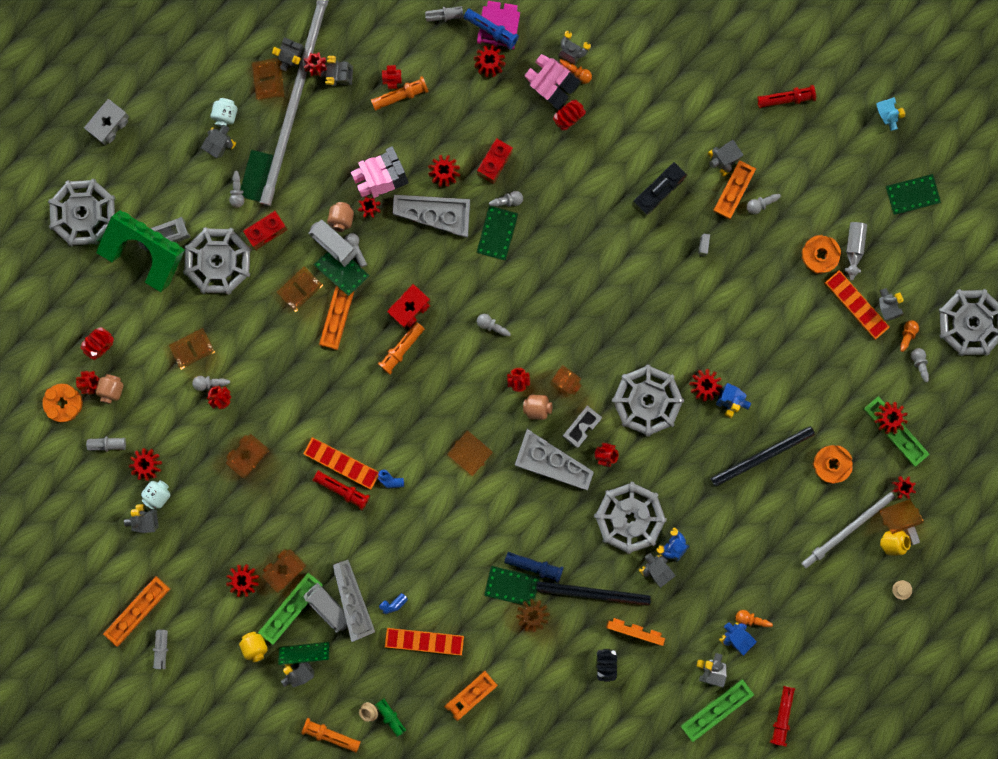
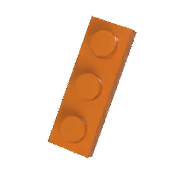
[713,160,756,220]
[606,618,665,646]

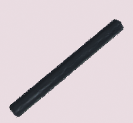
[711,426,815,487]
[536,581,651,606]

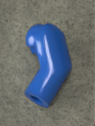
[378,470,404,488]
[379,593,408,614]

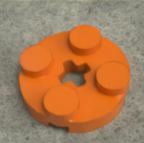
[802,235,841,274]
[43,384,83,422]
[813,445,853,484]

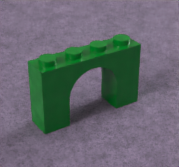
[96,210,185,292]

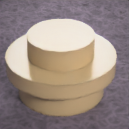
[892,580,912,600]
[359,702,378,722]

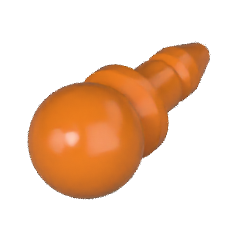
[560,59,592,84]
[900,320,919,352]
[736,610,773,627]

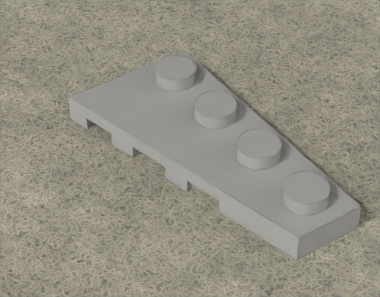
[393,195,470,238]
[515,429,594,490]
[333,560,375,642]

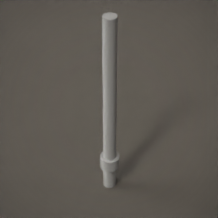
[801,492,896,569]

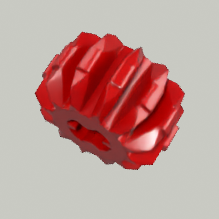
[474,45,505,78]
[553,100,586,131]
[428,155,460,187]
[81,327,114,360]
[689,369,723,402]
[874,402,908,434]
[129,448,162,481]
[226,564,259,597]

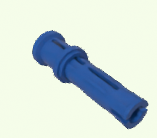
[463,8,519,50]

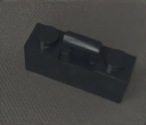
[632,162,687,218]

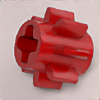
[304,52,327,77]
[382,65,402,89]
[358,196,381,219]
[507,368,530,392]
[76,371,100,394]
[207,386,232,409]
[595,443,619,467]
[892,476,916,499]

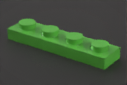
[863,396,930,467]
[258,572,323,645]
[681,679,754,742]

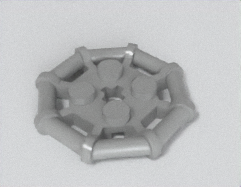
[48,179,116,247]
[183,227,252,295]
[938,289,998,356]
[612,365,684,437]
[594,482,667,554]

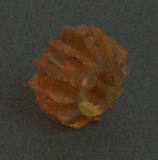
[517,599,550,632]

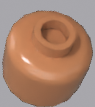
[327,202,354,232]
[96,374,124,404]
[523,394,552,420]

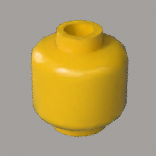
[880,530,911,556]
[239,632,268,662]

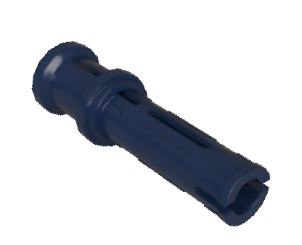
[504,551,564,584]

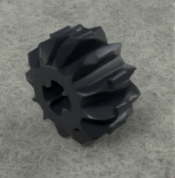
[596,649,617,682]

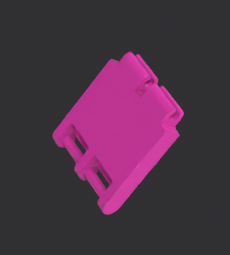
[477,1,520,50]

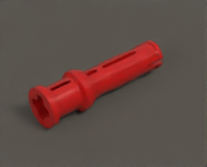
[757,85,816,108]
[313,470,370,511]
[770,686,796,747]

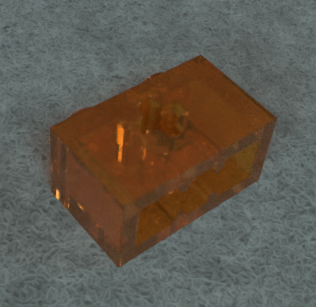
[550,365,582,397]
[226,434,270,479]
[262,549,307,593]

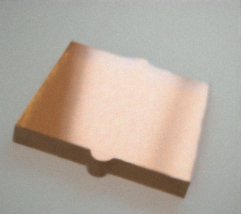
[447,430,493,476]
[879,499,924,534]

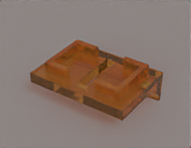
[252,58,285,100]
[277,266,323,312]
[169,328,215,369]

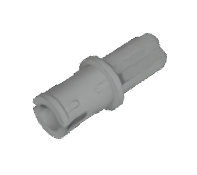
[425,6,463,22]
[86,437,126,452]
[153,629,169,669]

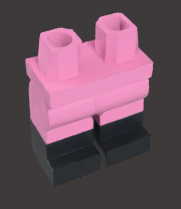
[525,54,583,110]
[351,146,409,198]

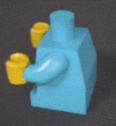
[876,97,905,131]

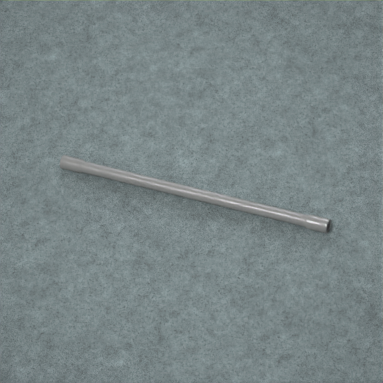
[260,0,329,206]

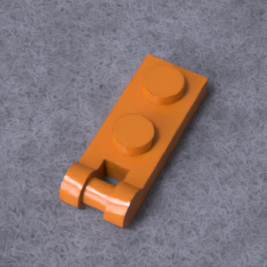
[444,671,498,721]

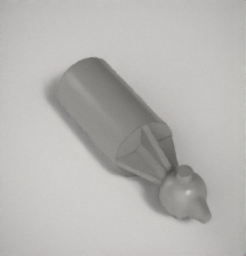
[845,222,867,280]

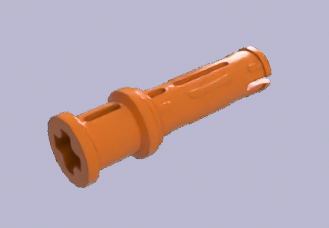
[371,76,429,111]
[378,322,425,375]
[301,718,361,753]

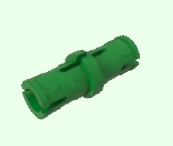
[374,698,407,737]

